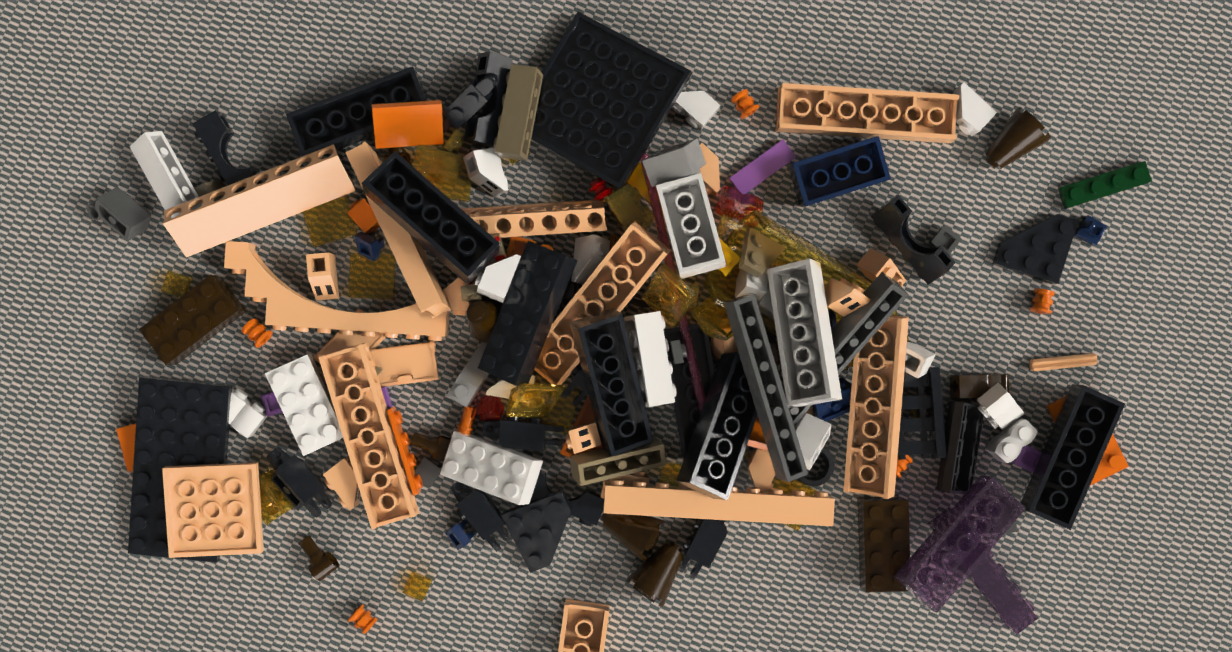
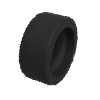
[798,447,835,486]

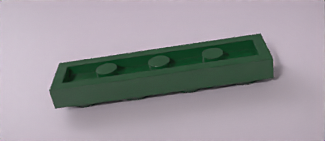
[1058,161,1152,209]

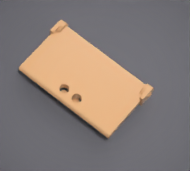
[313,308,386,364]
[369,341,439,387]

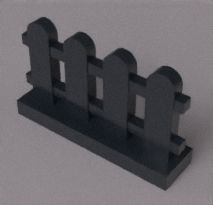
[898,367,947,460]

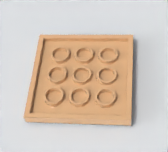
[162,462,264,558]

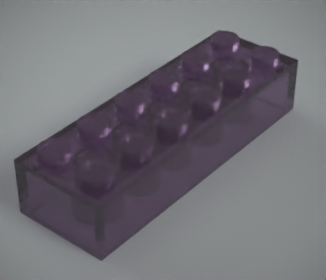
[894,475,1026,613]

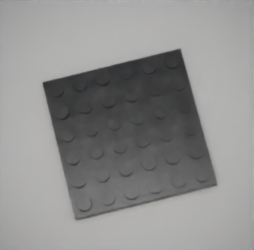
[531,12,692,191]

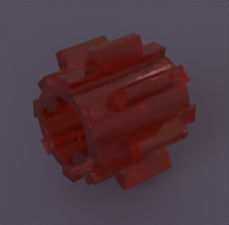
[476,396,504,421]

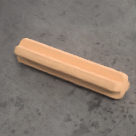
[1029,353,1098,371]

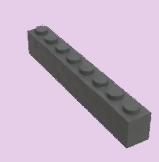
[783,272,909,425]
[724,295,808,482]

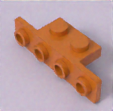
[387,407,423,496]

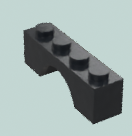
[464,51,513,148]
[192,110,263,193]
[871,194,955,285]
[531,470,604,527]

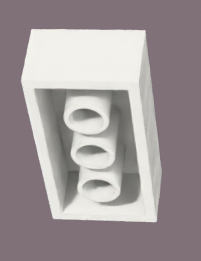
[656,173,726,279]
[623,311,676,407]
[265,354,343,456]
[440,431,543,505]

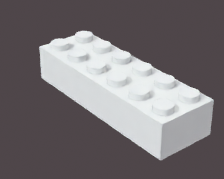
[767,258,842,407]

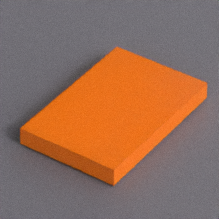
[372,100,444,149]

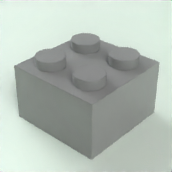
[642,138,706,187]

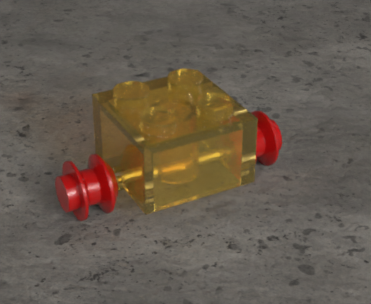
[588,178,654,233]

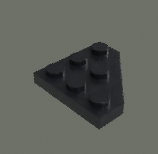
[992,214,1078,284]
[501,489,572,573]

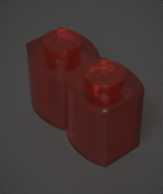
[715,186,764,226]

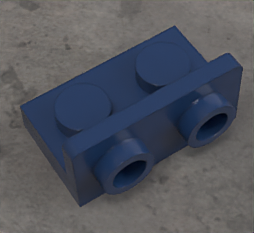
[812,378,852,422]

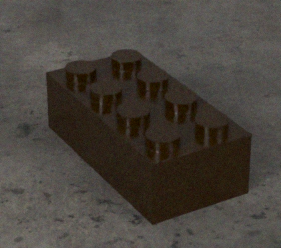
[139,275,247,365]
[857,497,911,592]

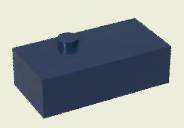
[787,136,891,207]

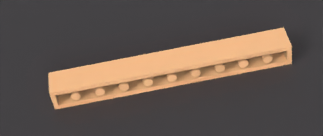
[604,479,835,526]

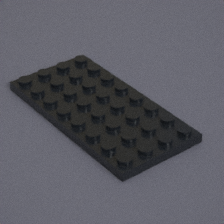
[128,376,232,563]

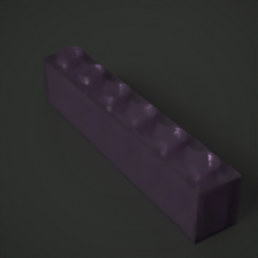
[928,507,1038,635]

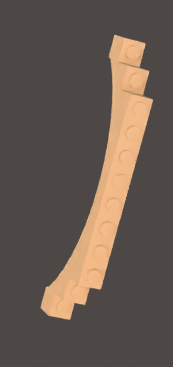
[224,241,473,341]

